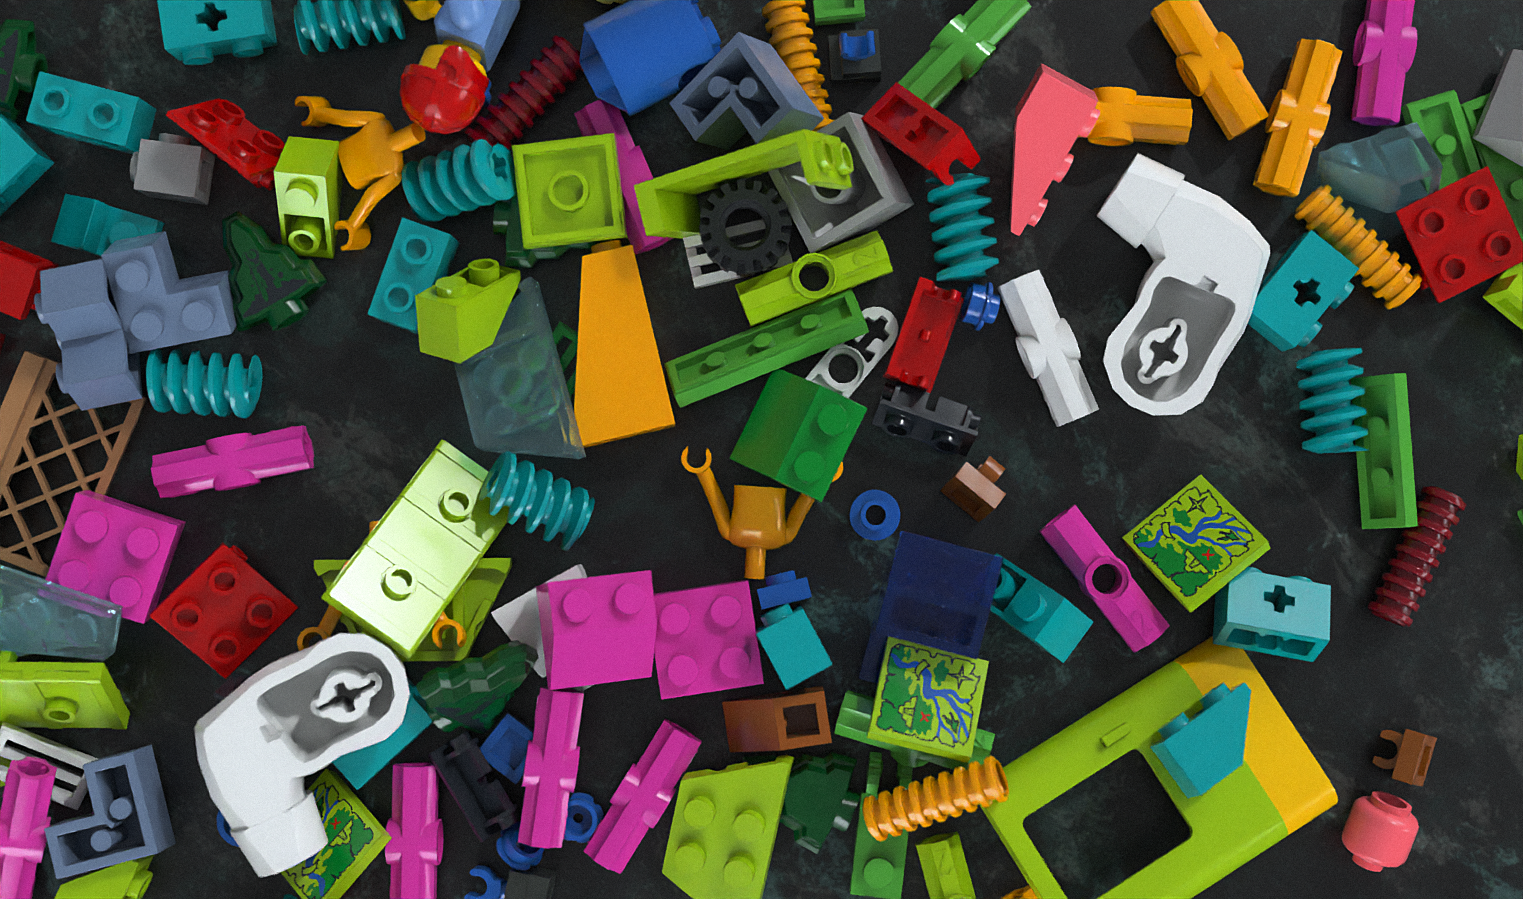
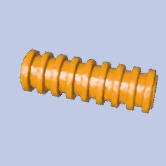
[761,0,834,132]
[1294,184,1422,310]
[862,756,1009,842]

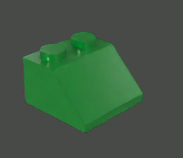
[730,369,867,503]

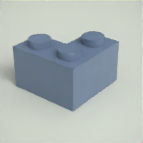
[669,32,824,150]
[101,231,237,354]
[34,259,143,411]
[44,745,176,879]

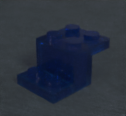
[858,531,1003,683]

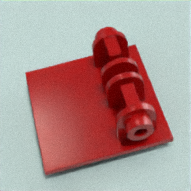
[166,98,285,190]
[1395,166,1523,303]
[149,543,298,679]

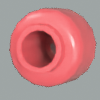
[1342,791,1419,872]

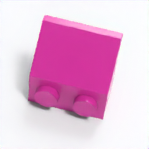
[536,570,657,690]

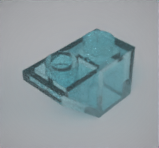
[1316,122,1443,214]

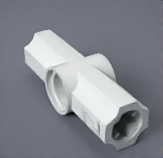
[997,269,1099,427]

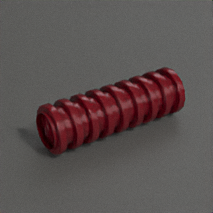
[464,35,583,151]
[1368,486,1466,627]

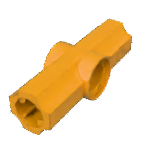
[1150,0,1269,141]
[1253,39,1343,198]
[1078,87,1193,146]

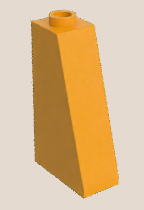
[573,240,675,450]

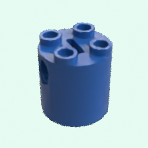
[579,0,722,117]

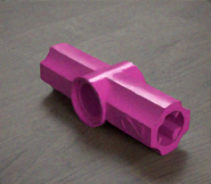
[1351,0,1417,126]
[574,99,673,254]
[151,426,314,498]
[1039,504,1170,653]
[518,686,584,849]
[584,719,702,874]
[0,756,57,899]
[385,762,444,899]

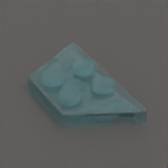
[454,277,586,459]

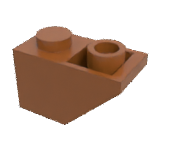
[722,686,832,752]

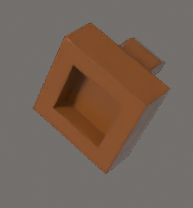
[940,456,1006,523]
[1373,729,1437,786]

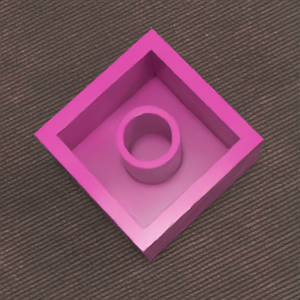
[41,490,185,624]
[654,579,764,700]

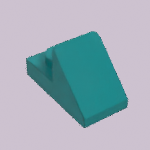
[51,194,164,256]

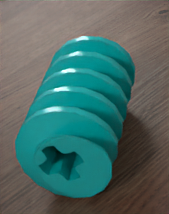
[294,0,405,55]
[401,139,517,222]
[926,173,999,282]
[146,348,263,418]
[1296,348,1369,454]
[479,450,595,551]

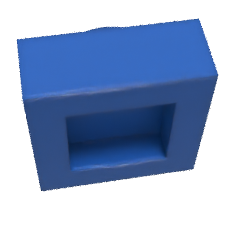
[757,570,812,610]
[479,711,534,784]

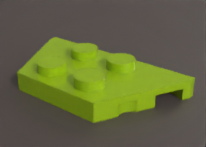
[314,558,513,661]
[662,755,794,899]

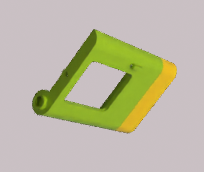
[979,636,1338,899]

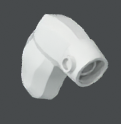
[1097,153,1270,415]
[194,634,410,877]

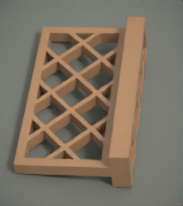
[0,351,147,577]

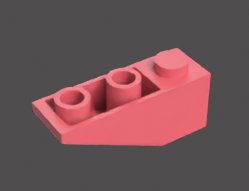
[1009,63,1100,236]

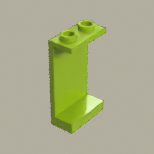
[633,129,853,239]

